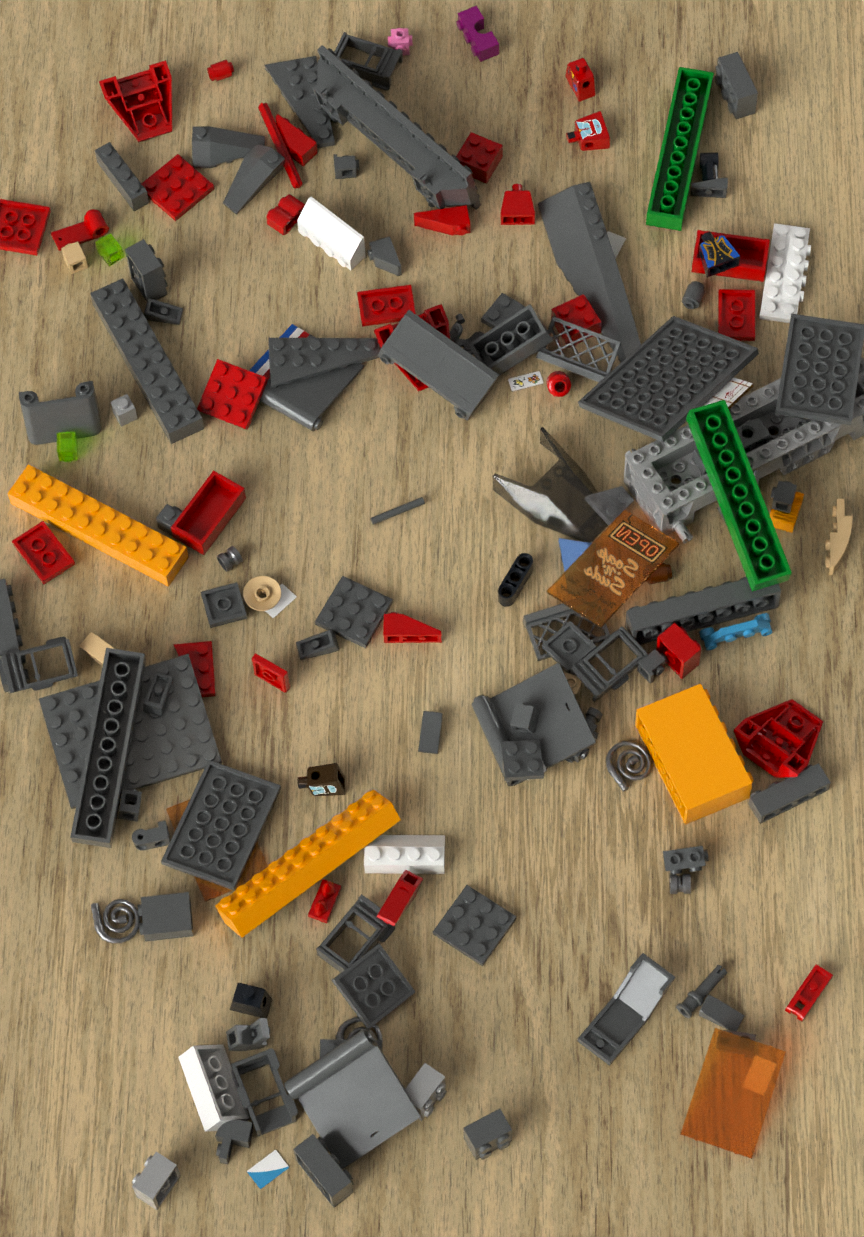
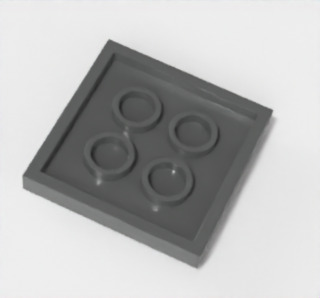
[315,576,393,648]
[433,885,516,966]
[331,943,415,1029]

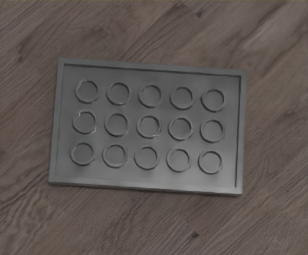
[775,313,864,425]
[161,760,281,891]

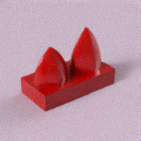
[308,879,342,923]

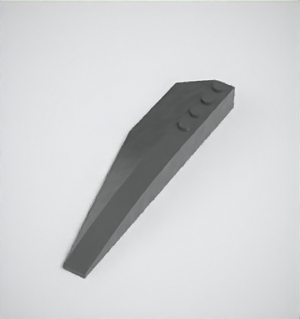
[538,182,641,362]

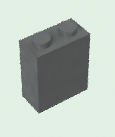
[138,892,193,942]

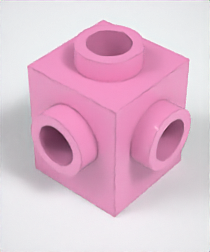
[388,28,413,55]

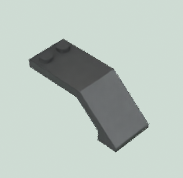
[577,953,675,1066]

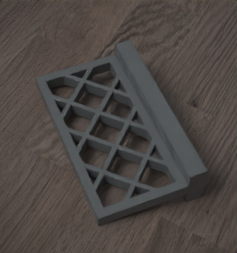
[536,316,622,382]
[523,593,610,661]

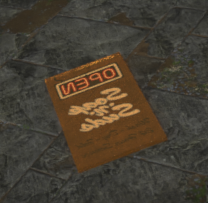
[547,510,679,628]

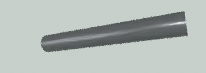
[370,497,425,525]

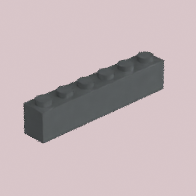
[0,579,30,693]

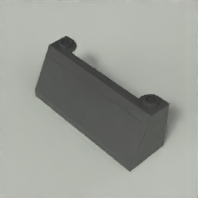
[378,310,499,421]

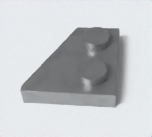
[584,486,634,525]

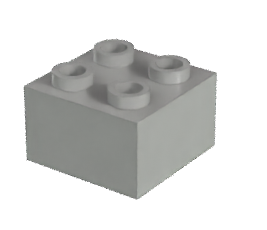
[405,1063,447,1121]
[132,1152,181,1210]

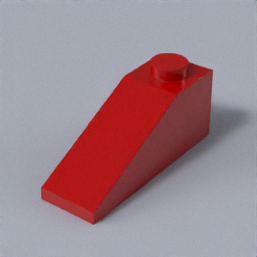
[413,205,470,236]
[383,612,442,643]

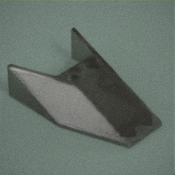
[493,427,608,543]

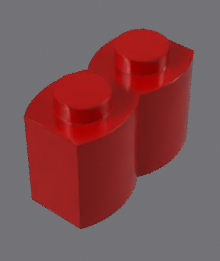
[266,194,305,235]

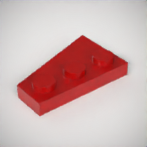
[173,641,216,698]

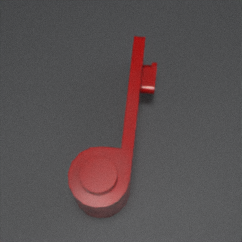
[51,209,109,251]

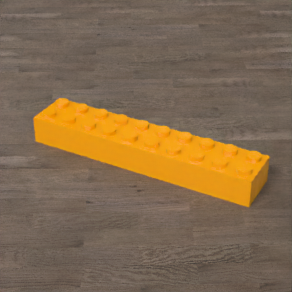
[8,464,189,587]
[215,789,401,938]

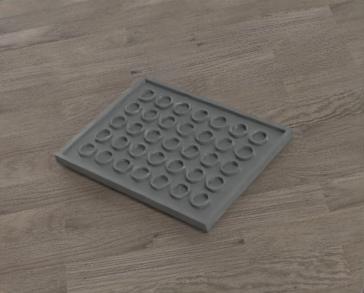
[578,316,759,442]
[39,654,222,809]

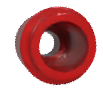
[207,60,234,82]

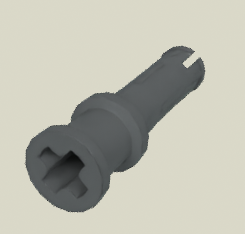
[676,965,727,1018]

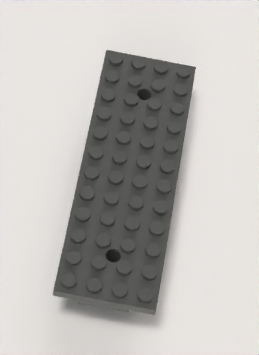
[312,45,481,210]

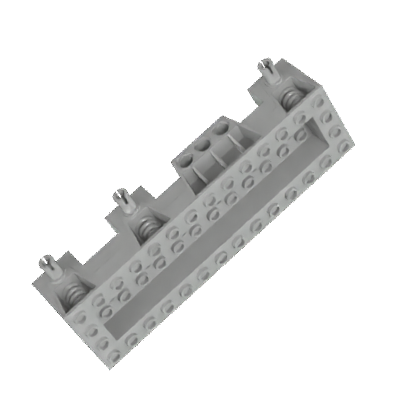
[624,357,864,544]

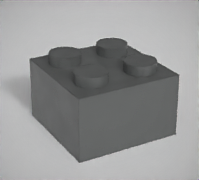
[463,1109,512,1160]

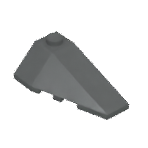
[192,126,265,168]
[223,144,285,215]

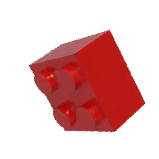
[456,132,503,184]
[551,294,601,348]
[656,623,701,679]

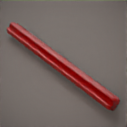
[258,103,303,189]

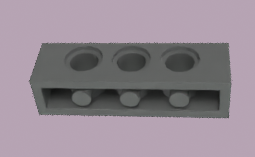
[692,417,771,475]

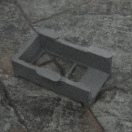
[334,32,403,91]
[569,626,648,703]
[0,637,78,694]
[316,894,395,973]
[231,1048,298,1136]

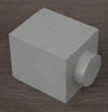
[111,394,138,427]

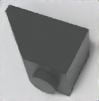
[367,236,402,276]

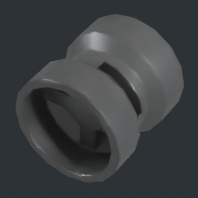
[216,546,243,572]
[669,874,691,894]

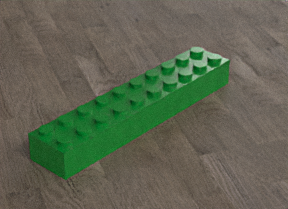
[646,67,714,231]
[686,400,792,592]

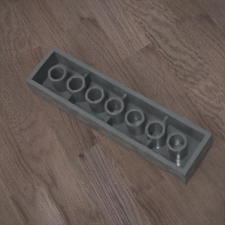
[625,577,781,645]

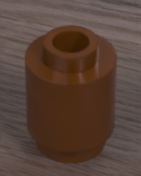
[643,563,672,585]

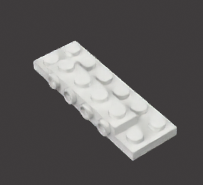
[759,223,811,323]

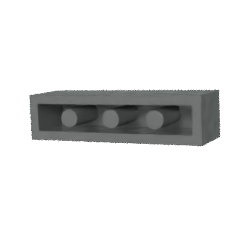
[95,142,149,211]
[748,763,831,824]

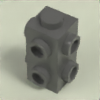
[663,846,709,874]

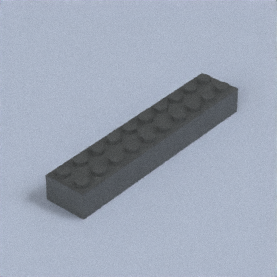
[90,278,204,444]
[70,648,146,848]

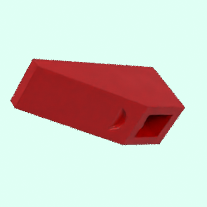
[275,114,318,166]
[377,870,423,926]

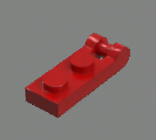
[785,964,833,1022]

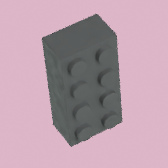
[468,304,553,375]

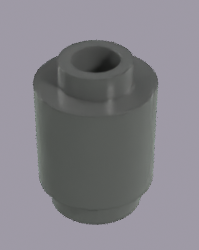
[682,281,705,309]

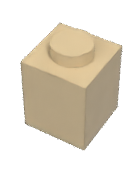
[61,242,88,274]

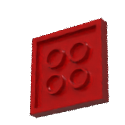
[141,154,215,221]
[0,199,51,256]
[197,359,268,430]

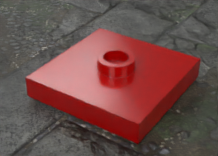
[252,653,290,693]

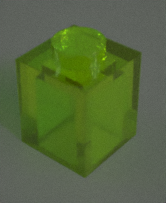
[95,233,124,266]
[57,431,78,462]

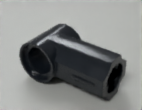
[700,153,719,181]

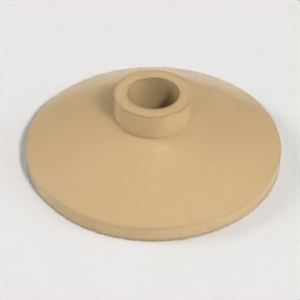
[243,576,281,611]

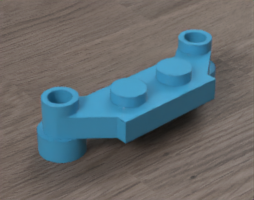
[699,613,773,650]

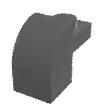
[226,1018,270,1051]
[215,1120,254,1164]

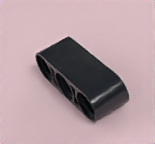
[498,553,533,607]

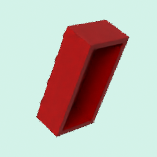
[692,230,770,282]
[171,470,246,555]

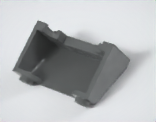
[19,381,101,445]

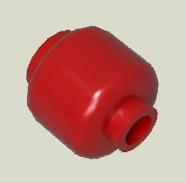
[546,371,571,397]

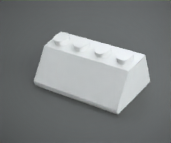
[297,197,366,270]
[364,835,445,874]
[179,1044,250,1132]

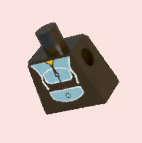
[297,763,345,796]

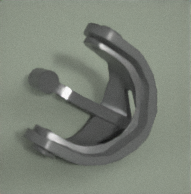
[450,314,484,355]

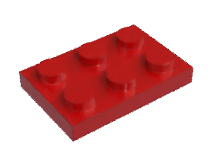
[357,285,416,327]
[718,289,755,341]
[12,521,75,584]

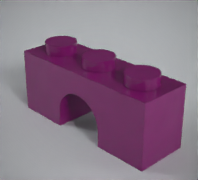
[456,5,499,62]

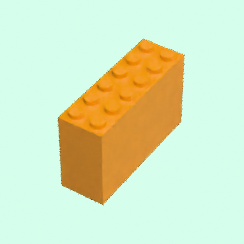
[635,683,754,825]

